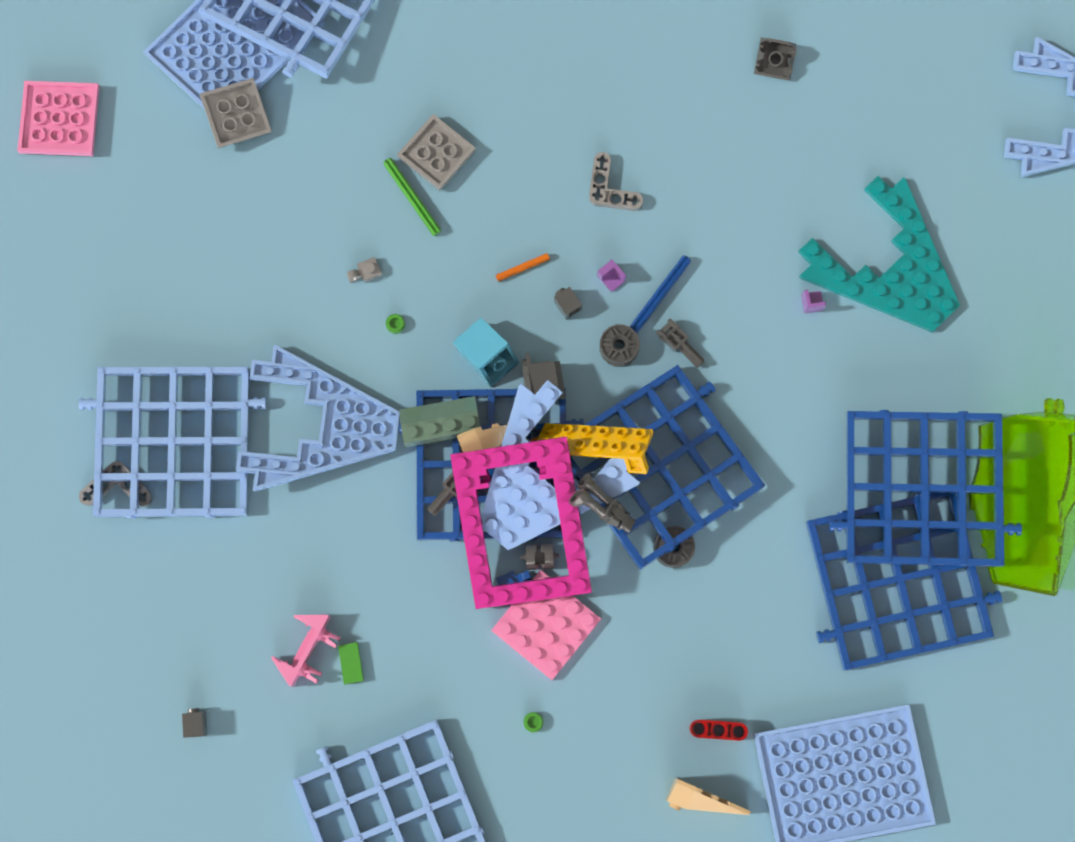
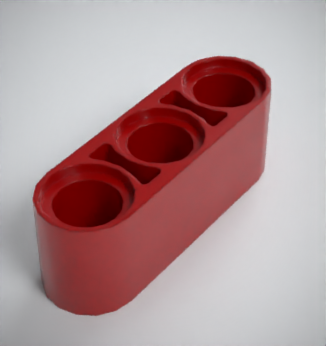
[689,720,748,741]

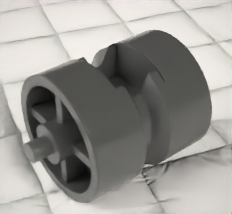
[520,543,559,570]

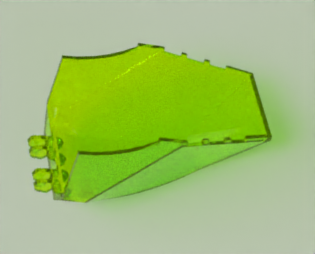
[968,398,1075,596]

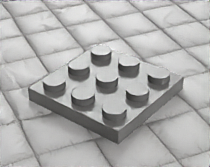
[199,78,272,149]
[397,114,476,191]

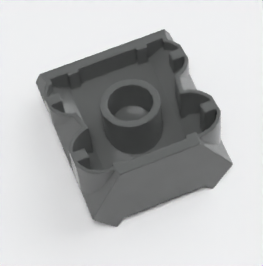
[754,37,797,81]
[522,361,566,400]

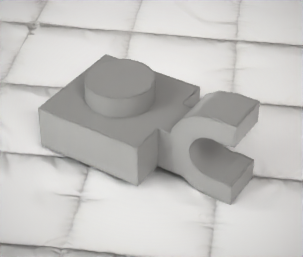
[347,257,382,283]

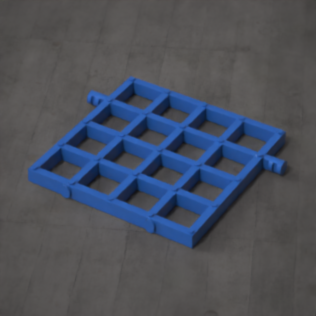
[570,365,765,570]
[399,388,584,542]
[829,410,1022,567]
[806,493,1002,671]

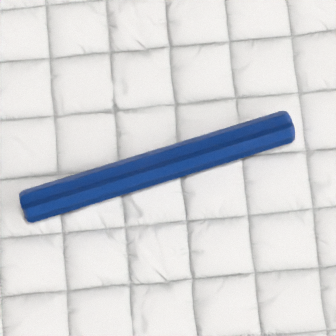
[630,255,691,333]

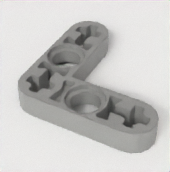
[589,152,643,211]
[79,461,153,507]

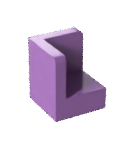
[597,259,627,292]
[801,290,826,313]

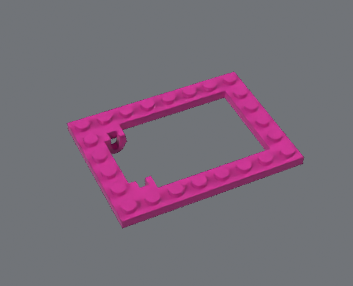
[450,436,592,609]

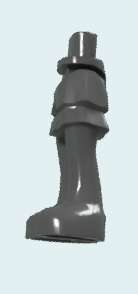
[569,473,635,533]

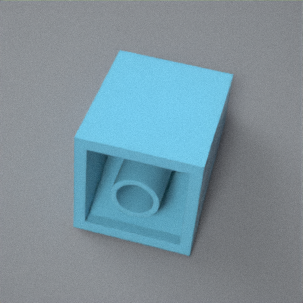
[453,318,519,387]

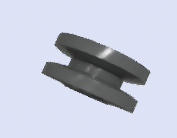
[600,324,639,367]
[653,526,695,568]

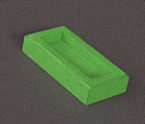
[338,642,364,685]

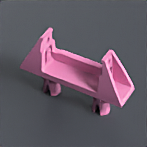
[271,615,341,687]

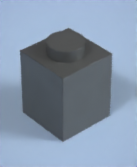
[554,287,582,319]
[182,708,207,738]

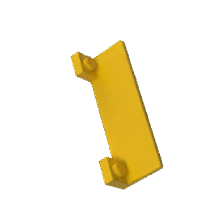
[536,423,653,474]

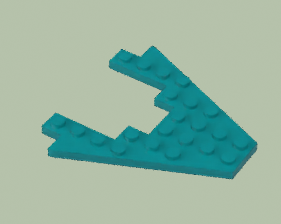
[798,176,960,332]

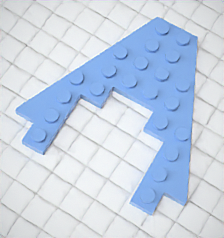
[1003,37,1075,177]
[236,345,400,492]
[481,380,640,550]

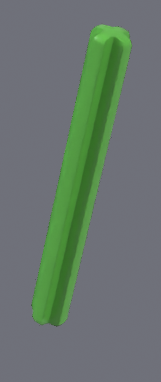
[383,158,441,236]

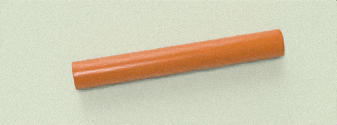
[495,253,550,282]

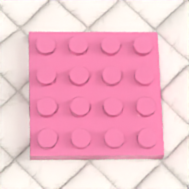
[17,81,100,156]
[491,570,601,680]

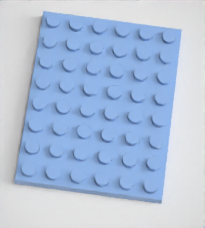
[143,0,325,109]
[753,704,936,842]

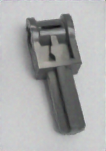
[656,319,705,368]
[427,471,457,516]

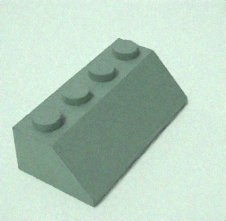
[399,396,480,447]

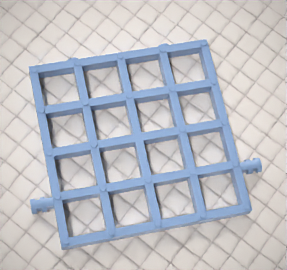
[199,0,375,79]
[79,367,266,519]
[292,720,486,842]

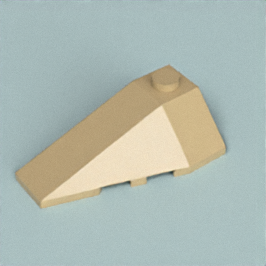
[456,423,536,452]
[666,778,751,815]

